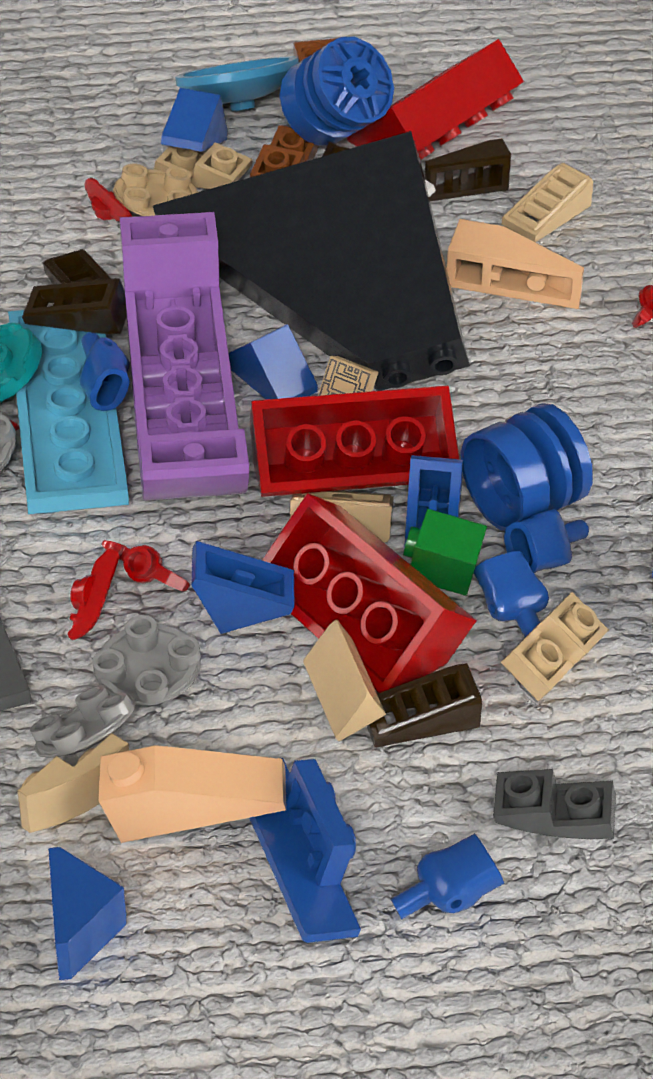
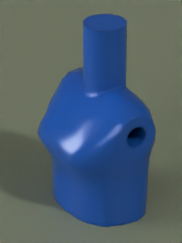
[80,333,130,411]
[504,509,589,573]
[474,551,549,638]
[390,834,505,919]

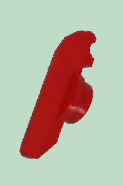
[84,177,132,221]
[632,285,653,328]
[101,540,190,591]
[68,549,120,640]

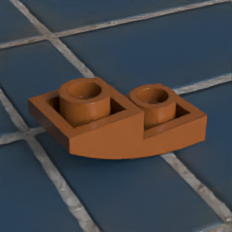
[250,125,319,177]

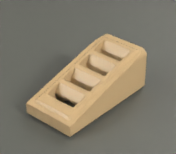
[502,163,593,242]

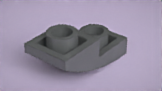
[493,769,616,839]

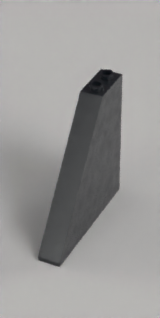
[153,131,470,391]

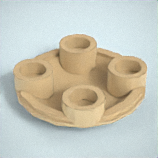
[113,163,198,216]

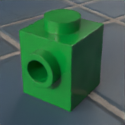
[403,509,487,596]

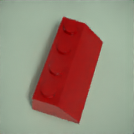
[346,39,524,160]
[250,386,459,497]
[262,493,477,693]

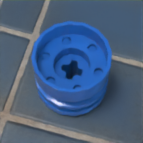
[279,37,394,146]
[460,403,593,531]

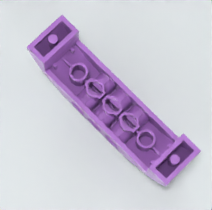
[120,212,249,501]

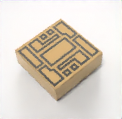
[318,356,379,396]

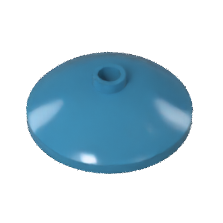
[175,56,299,111]

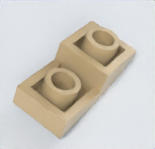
[154,143,253,189]
[501,592,609,701]
[17,733,129,833]

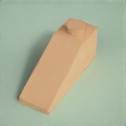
[447,219,584,309]
[99,745,286,843]

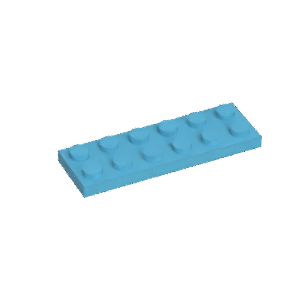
[8,310,129,514]

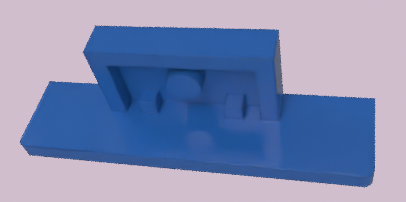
[250,758,361,943]

